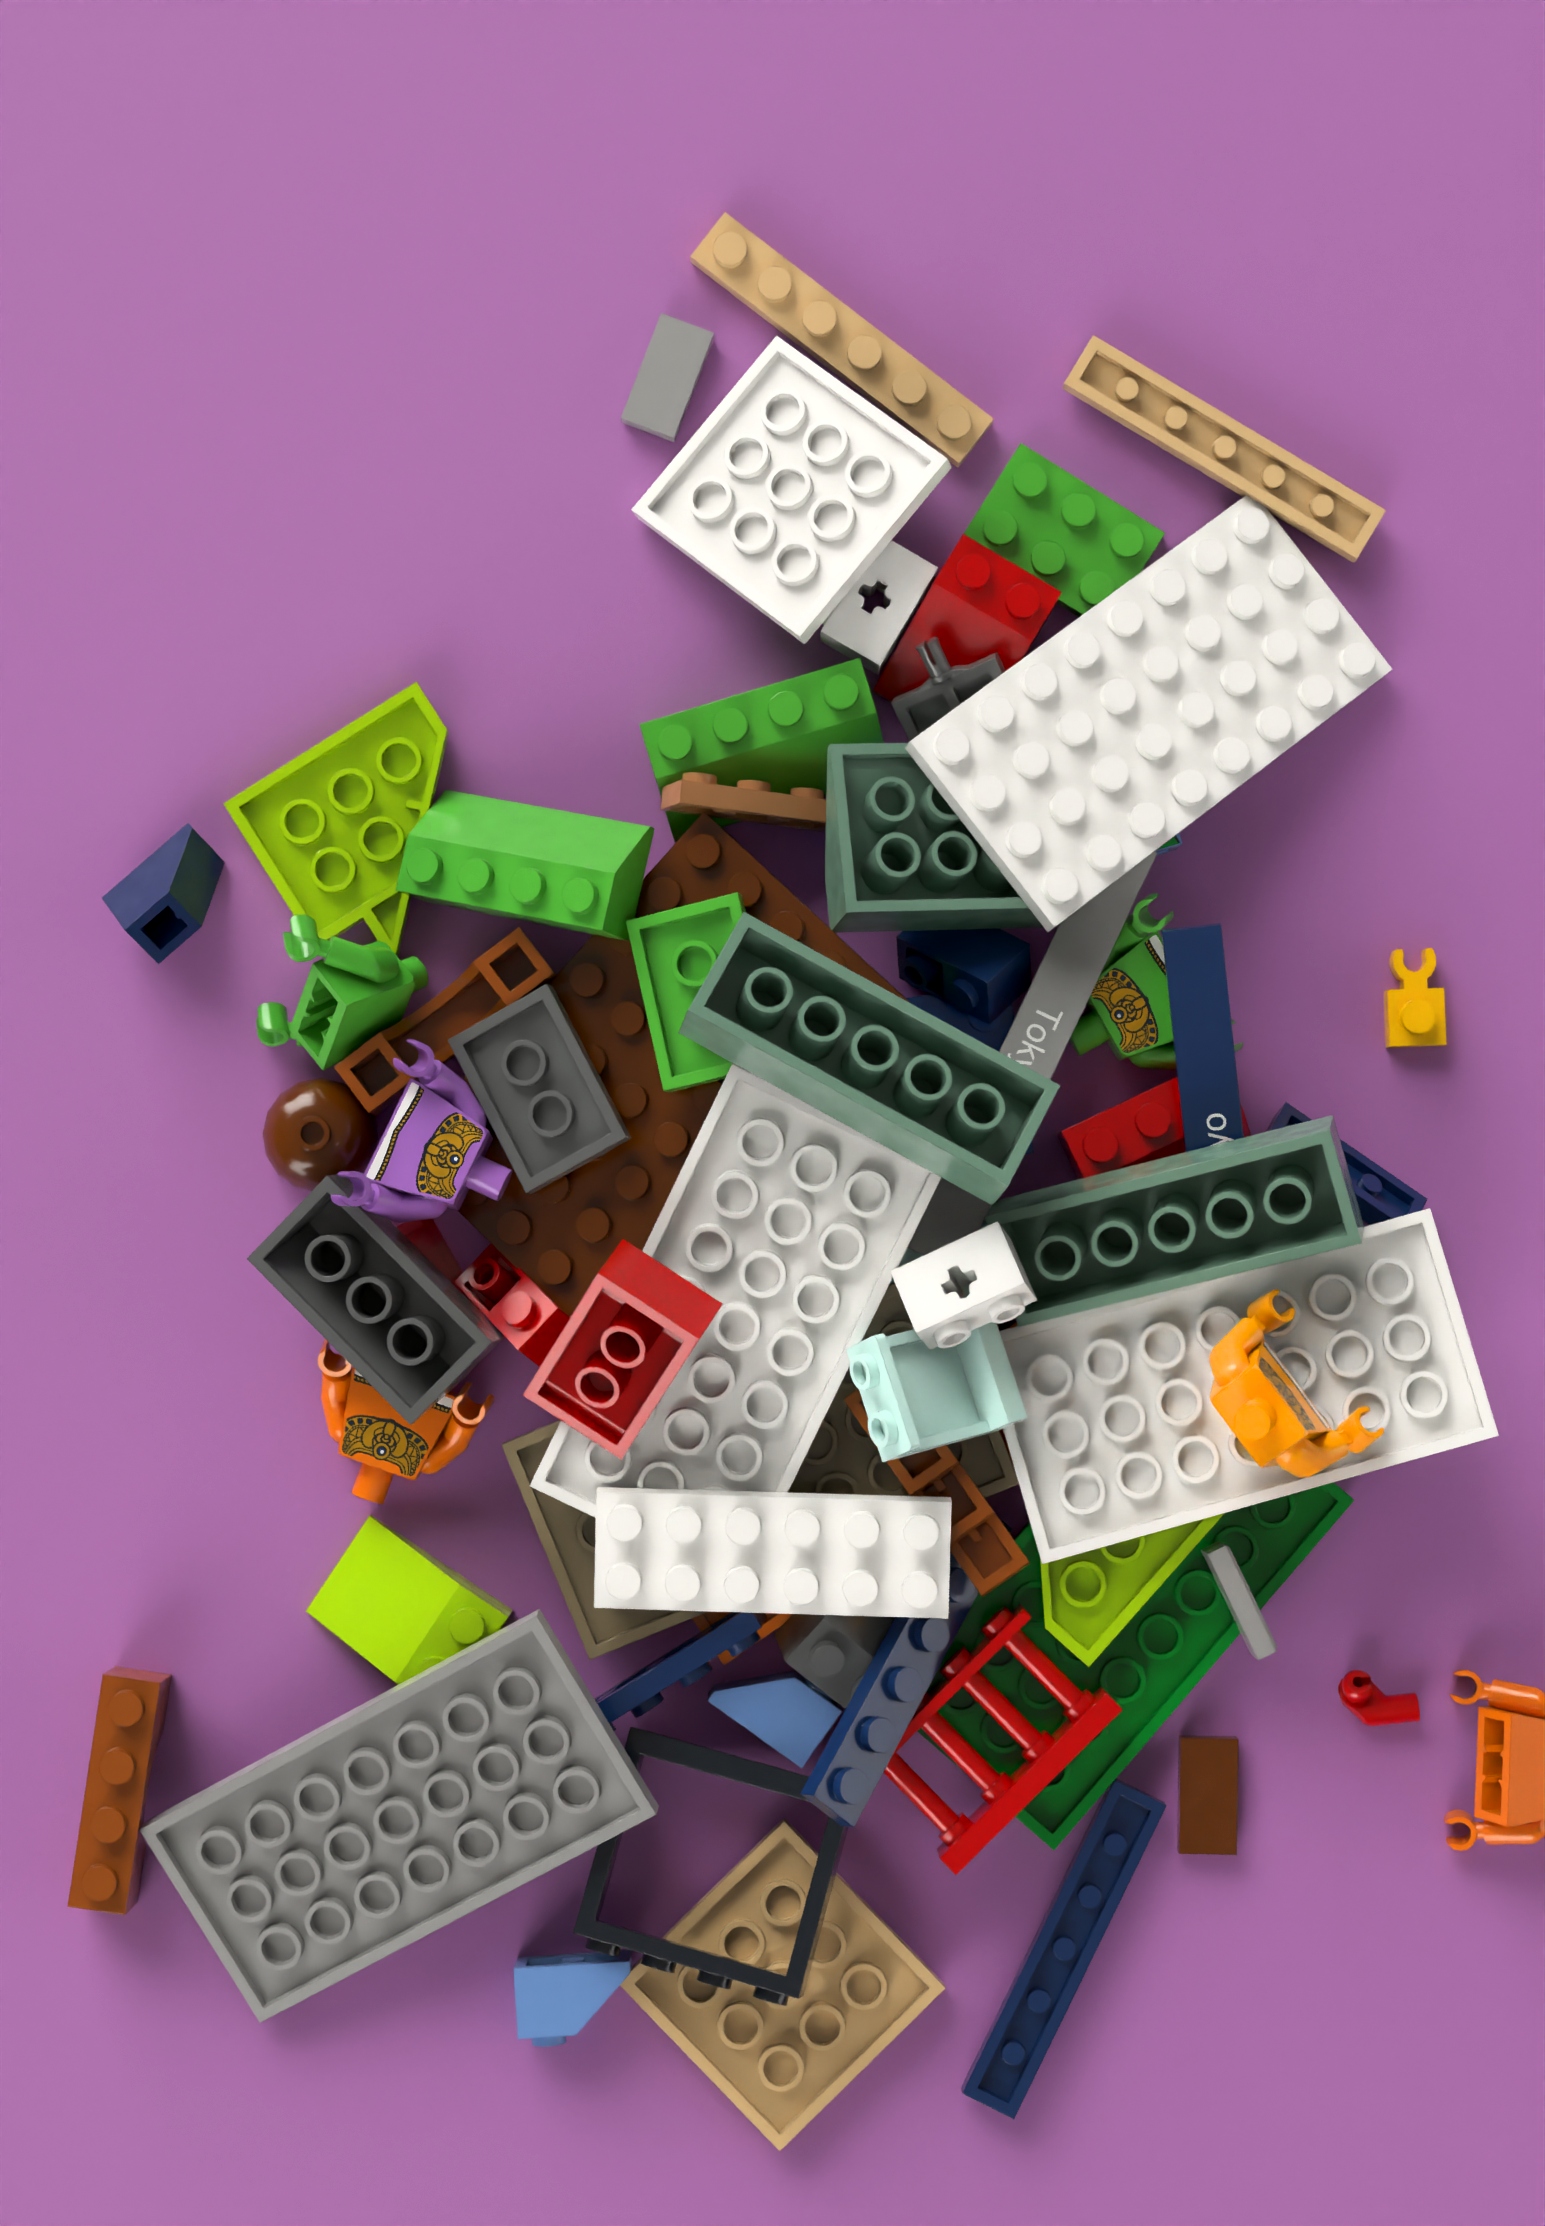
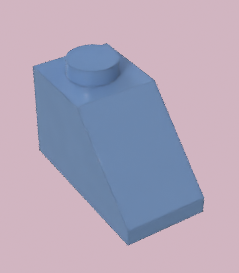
[707,1671,842,1768]
[513,1950,633,2047]

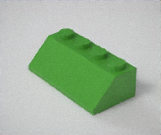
[639,658,884,842]
[395,790,655,941]

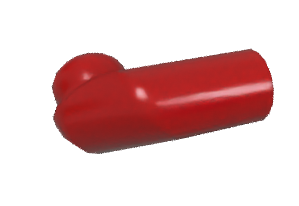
[1338,1670,1420,1726]

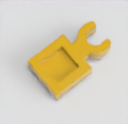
[1383,948,1447,1048]

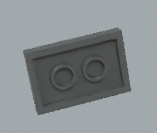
[448,984,632,1194]

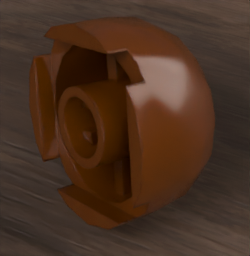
[263,1078,378,1191]

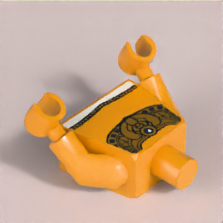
[1209,1289,1384,1478]

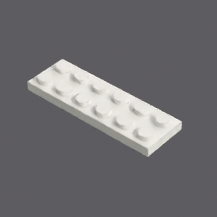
[594,1487,952,1619]

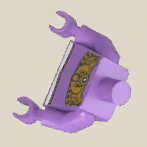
[331,1039,512,1223]

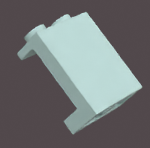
[846,1321,1028,1462]

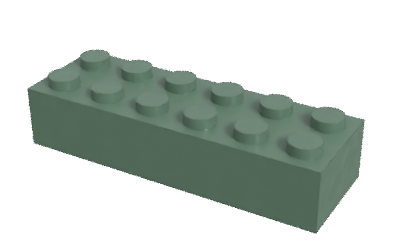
[678,912,1061,1205]
[985,1115,1364,1327]

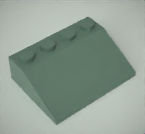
[825,743,1043,933]

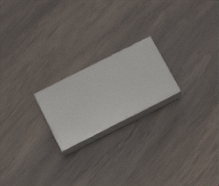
[621,313,714,442]
[1201,1541,1278,1661]

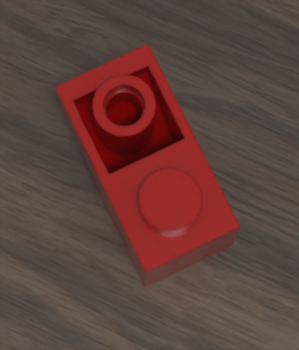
[454,1244,570,1367]

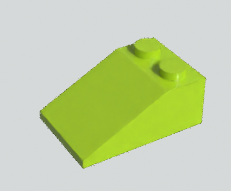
[306,1515,513,1685]

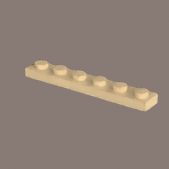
[690,212,994,468]
[1062,335,1386,563]

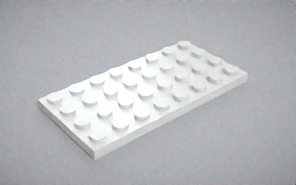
[905,495,1392,932]
[530,1063,941,1518]
[999,1208,1499,1564]

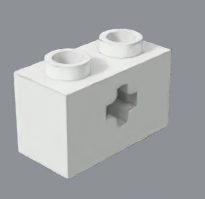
[820,540,938,675]
[890,1221,1037,1350]

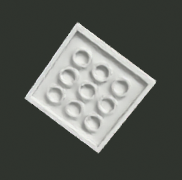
[631,336,951,644]

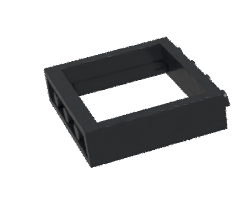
[573,1727,848,2006]

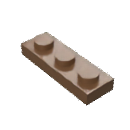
[661,772,826,832]

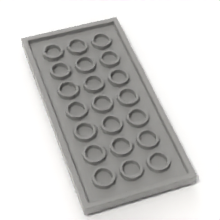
[140,1609,659,2023]

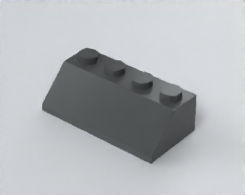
[247,1174,505,1425]

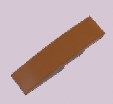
[843,1389,1031,1597]

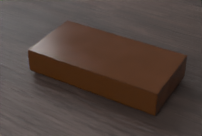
[1177,1735,1238,1855]

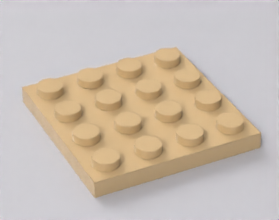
[620,1818,946,2151]

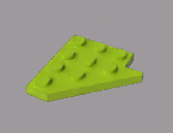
[223,682,449,956]
[1040,1513,1224,1667]

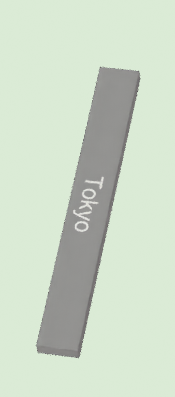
[907,851,1157,1255]

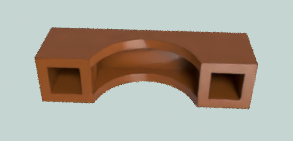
[334,927,556,1116]
[67,1666,172,1915]

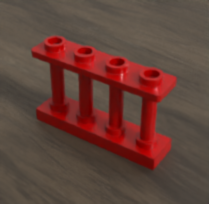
[883,1604,1123,1875]

